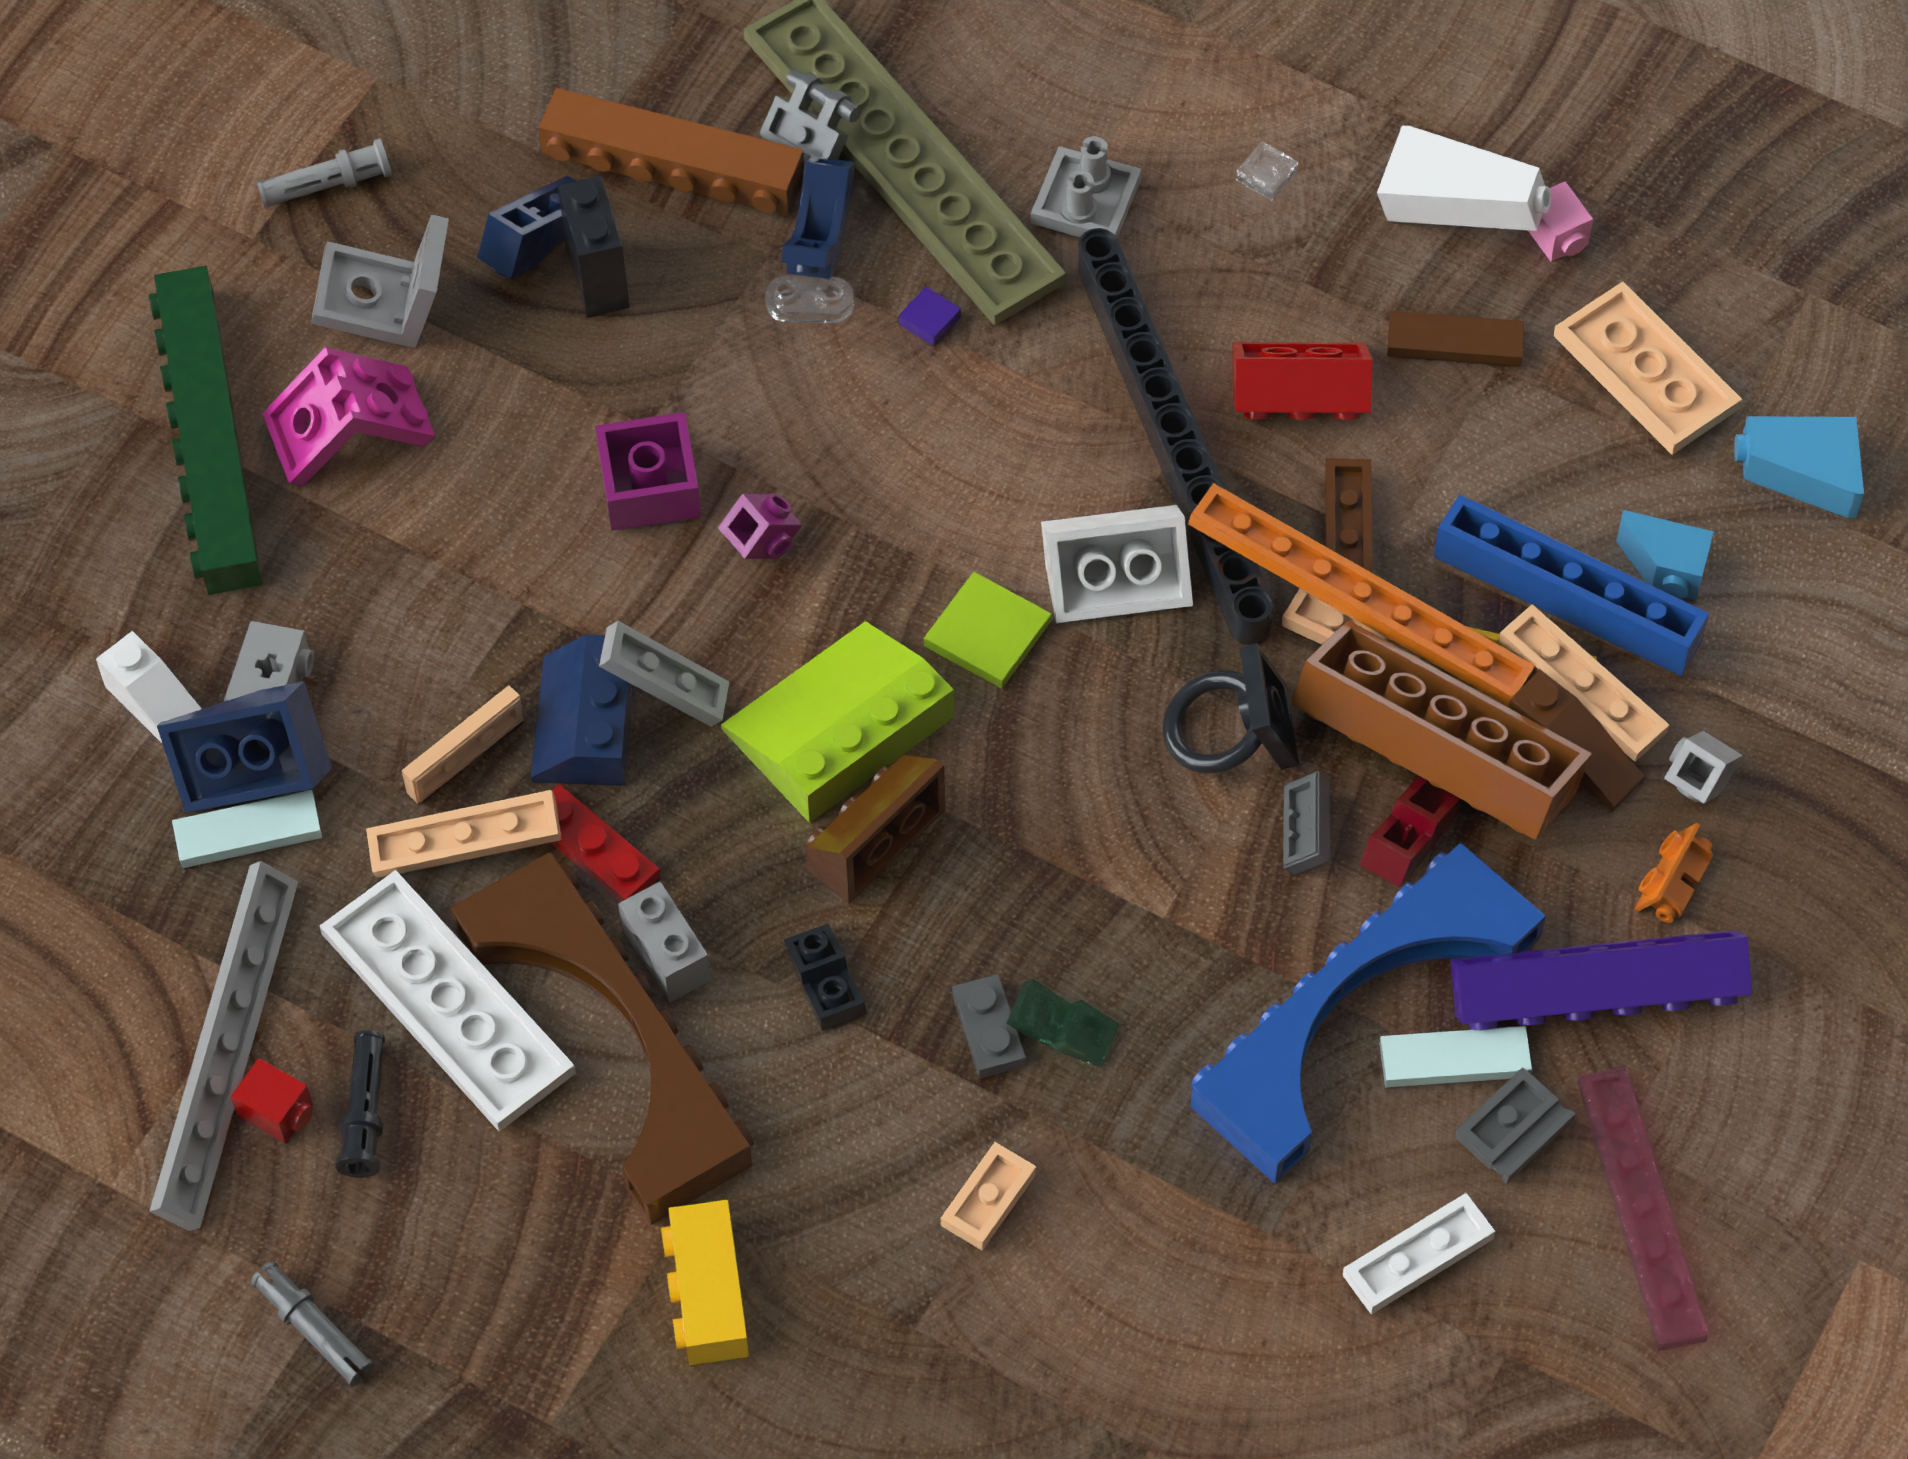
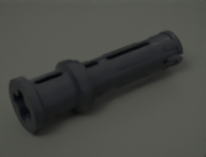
[335,1030,385,1178]

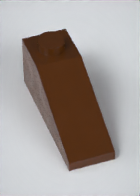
[1508,670,1644,811]

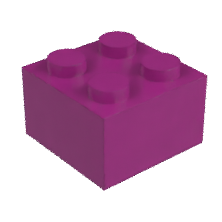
[595,412,702,531]

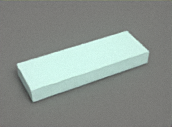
[172,790,322,868]
[1379,1026,1532,1087]

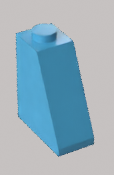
[1734,416,1864,518]

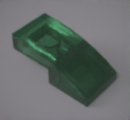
[1006,979,1119,1067]

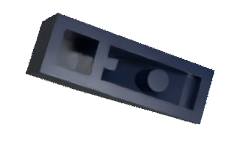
[477,175,576,279]

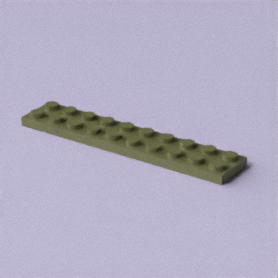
[744,0,1066,326]

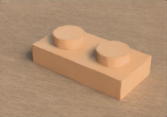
[941,1142,1036,1251]

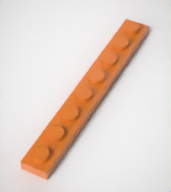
[1188,483,1535,707]

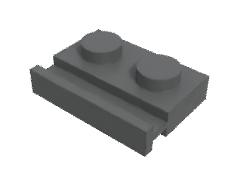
[1454,1067,1575,1185]

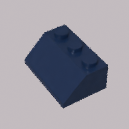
[531,634,635,786]

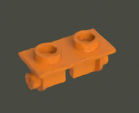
[1634,823,1713,923]

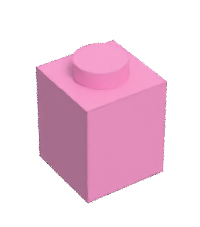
[1528,181,1593,262]

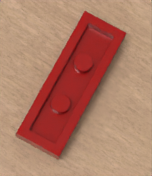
[550,784,660,902]

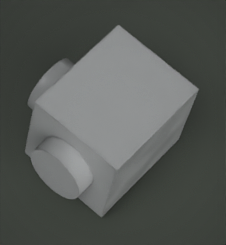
[1664,731,1743,803]

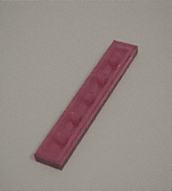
[1578,1067,1709,1351]

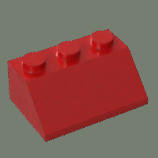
[1232,342,1372,420]

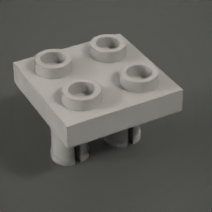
[1031,136,1142,238]

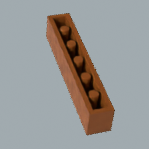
[538,88,804,216]

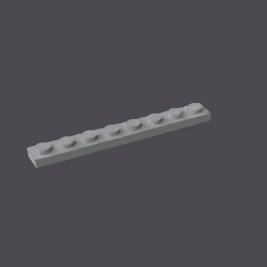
[149,861,298,1231]

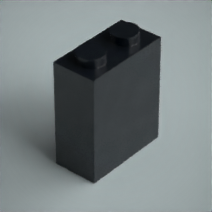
[558,176,630,318]

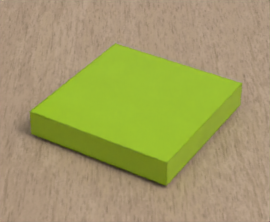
[924,571,1052,689]

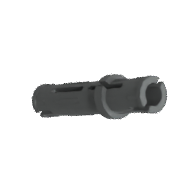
[251,1261,375,1387]

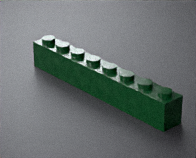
[149,265,263,595]

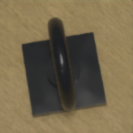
[1163,643,1299,774]

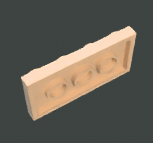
[1554,282,1742,455]

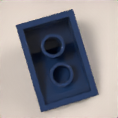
[157,681,332,813]

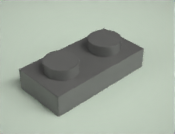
[952,974,1026,1079]

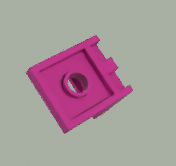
[262,347,435,487]

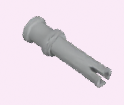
[256,138,392,209]

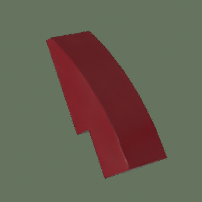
[1359,776,1465,888]

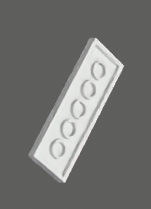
[320,870,576,1132]

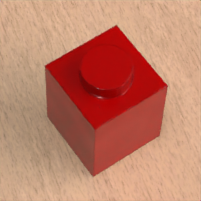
[230,1058,313,1144]

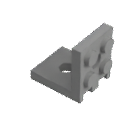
[311,214,449,348]

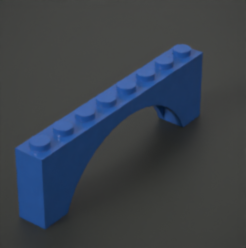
[1190,843,1546,1184]

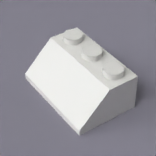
[1041,505,1193,623]

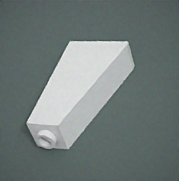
[1377,126,1551,231]

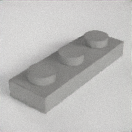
[599,621,729,727]

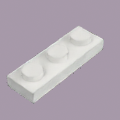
[1342,1193,1495,1315]

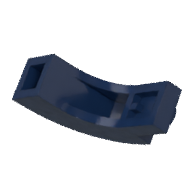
[781,156,855,279]

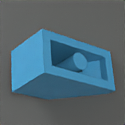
[1616,510,1714,601]

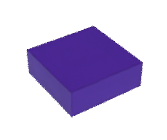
[898,286,961,346]

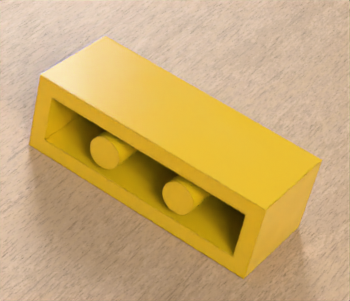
[661,1200,749,1366]

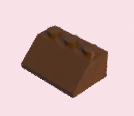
[806,755,945,904]

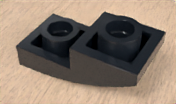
[784,923,867,1031]

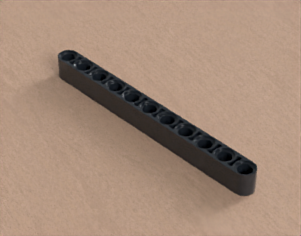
[1078,228,1274,645]

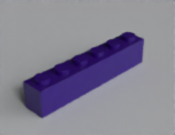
[1450,930,1752,1030]

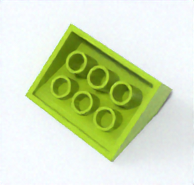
[721,621,954,823]

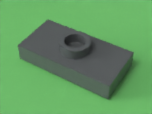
[1283,771,1330,875]

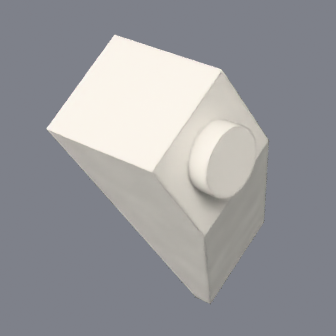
[96,631,201,743]

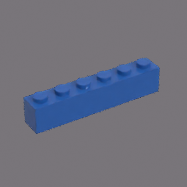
[1434,494,1709,677]

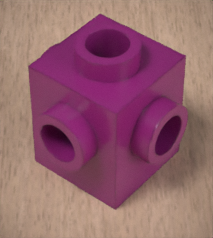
[718,493,802,559]

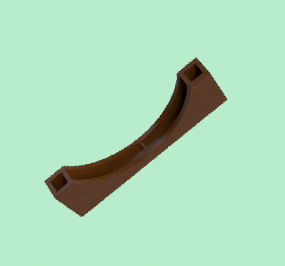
[450,852,754,1225]

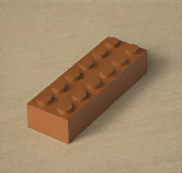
[1291,620,1592,840]

